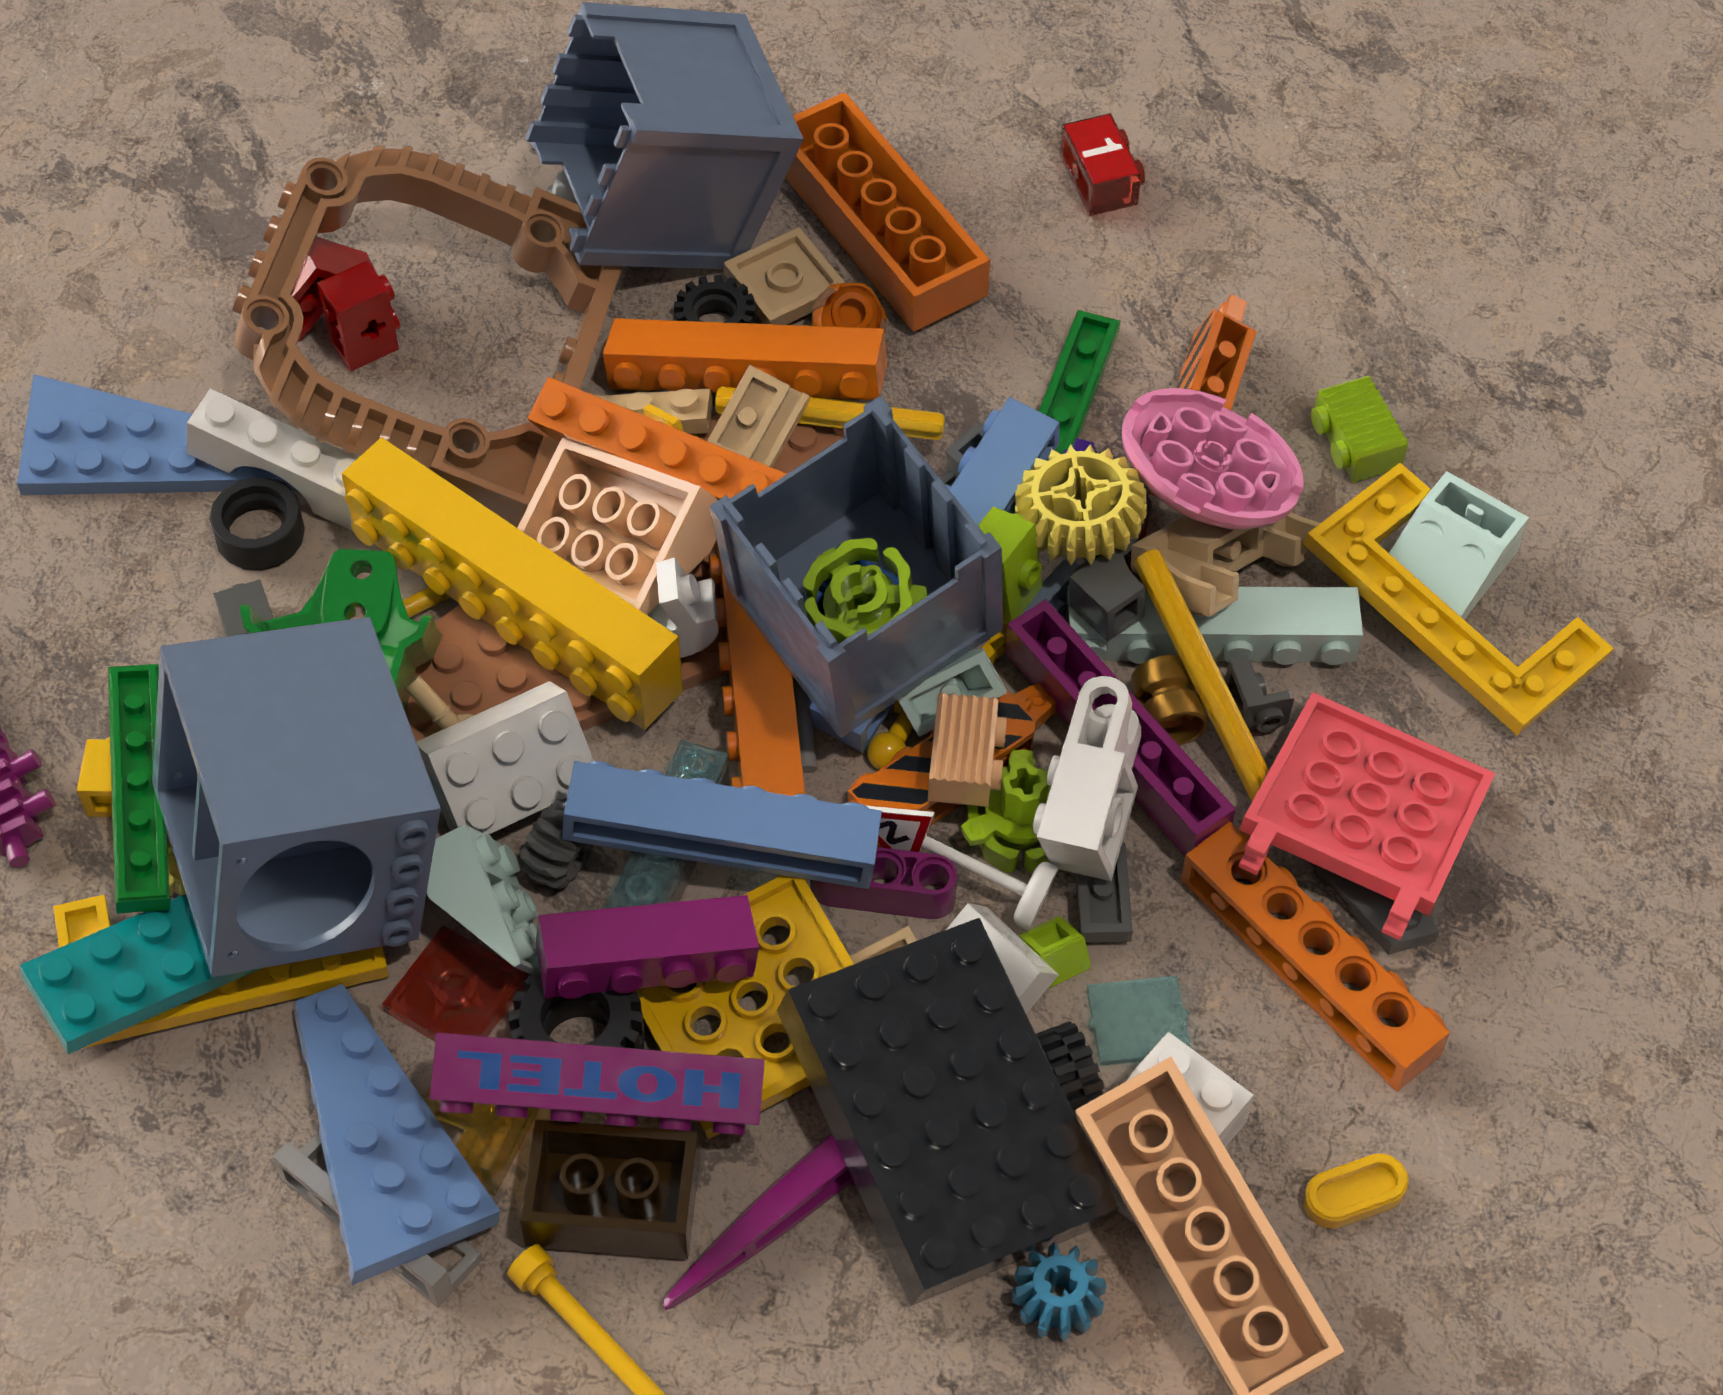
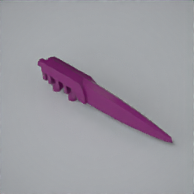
[0,727,56,868]
[663,1133,855,1310]

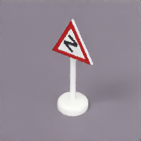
[865,805,1059,932]

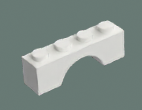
[187,388,358,531]

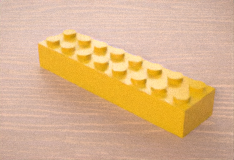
[341,437,683,730]

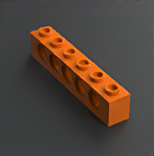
[1181,821,1450,1092]

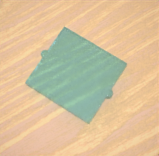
[1087,975,1191,1066]

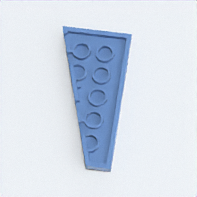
[17,374,297,495]
[294,984,501,1285]

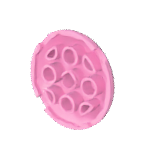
[1122,388,1304,530]

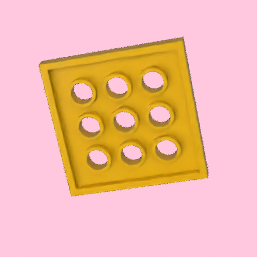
[633,875,854,1139]

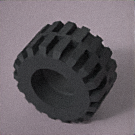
[509,974,646,1050]

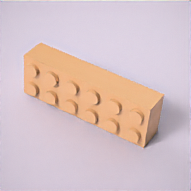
[1075,1056,1345,1395]

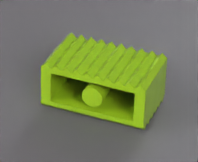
[1311,376,1408,483]

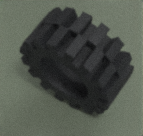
[674,275,756,324]
[1036,1021,1105,1119]

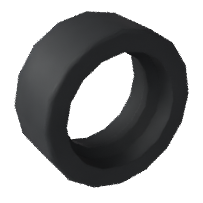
[209,477,305,570]

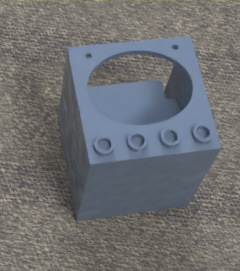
[152,617,441,977]

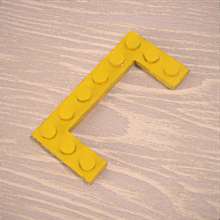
[1303,463,1614,736]
[53,894,389,1049]

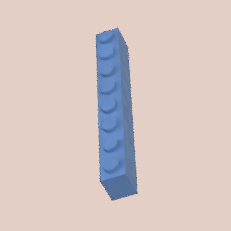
[808,397,1060,753]

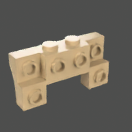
[1131,512,1320,617]

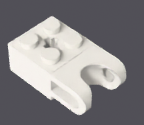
[1033,676,1141,881]

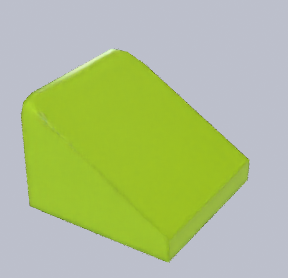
[1018,916,1091,987]

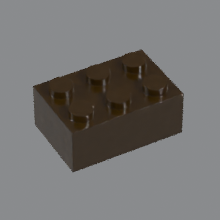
[520,1119,700,1260]

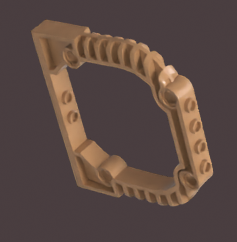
[232,145,623,528]

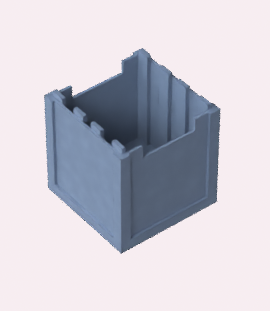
[525,2,804,269]
[709,396,1003,739]

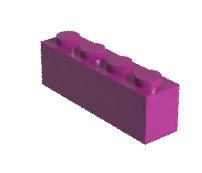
[536,895,759,999]

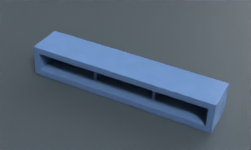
[562,761,882,889]

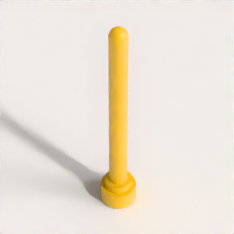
[507,1244,666,1395]

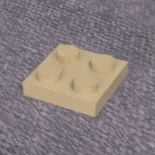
[723,227,845,325]

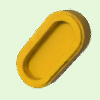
[1303,1154,1409,1229]

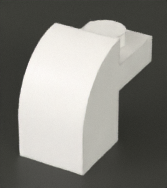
[648,557,718,658]

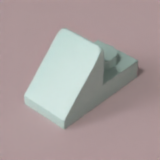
[898,648,1007,737]

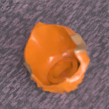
[812,282,887,332]

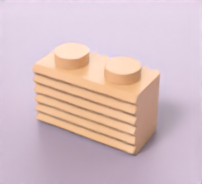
[928,692,1007,807]

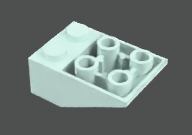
[1389,471,1529,620]
[427,824,541,978]

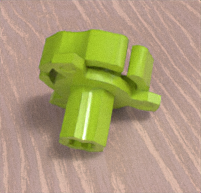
[803,538,927,645]
[961,750,1051,874]

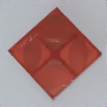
[382,926,528,1041]

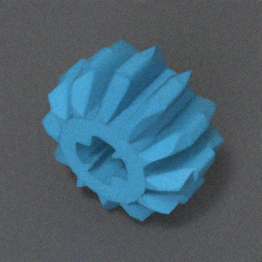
[1012,1242,1106,1341]

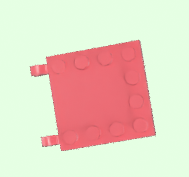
[1238,692,1496,941]

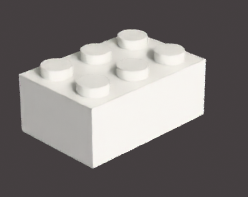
[416,681,594,834]

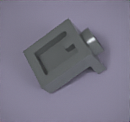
[1224,655,1294,732]

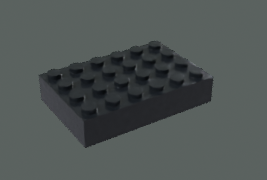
[777,917,1119,1306]

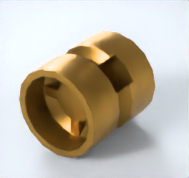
[1131,654,1209,746]

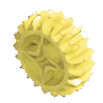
[1015,444,1147,565]

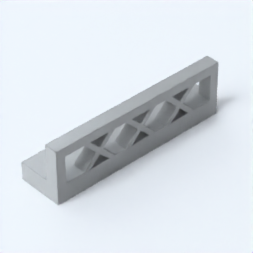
[273,1132,483,1307]

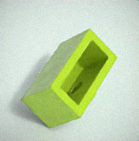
[978,506,1042,625]

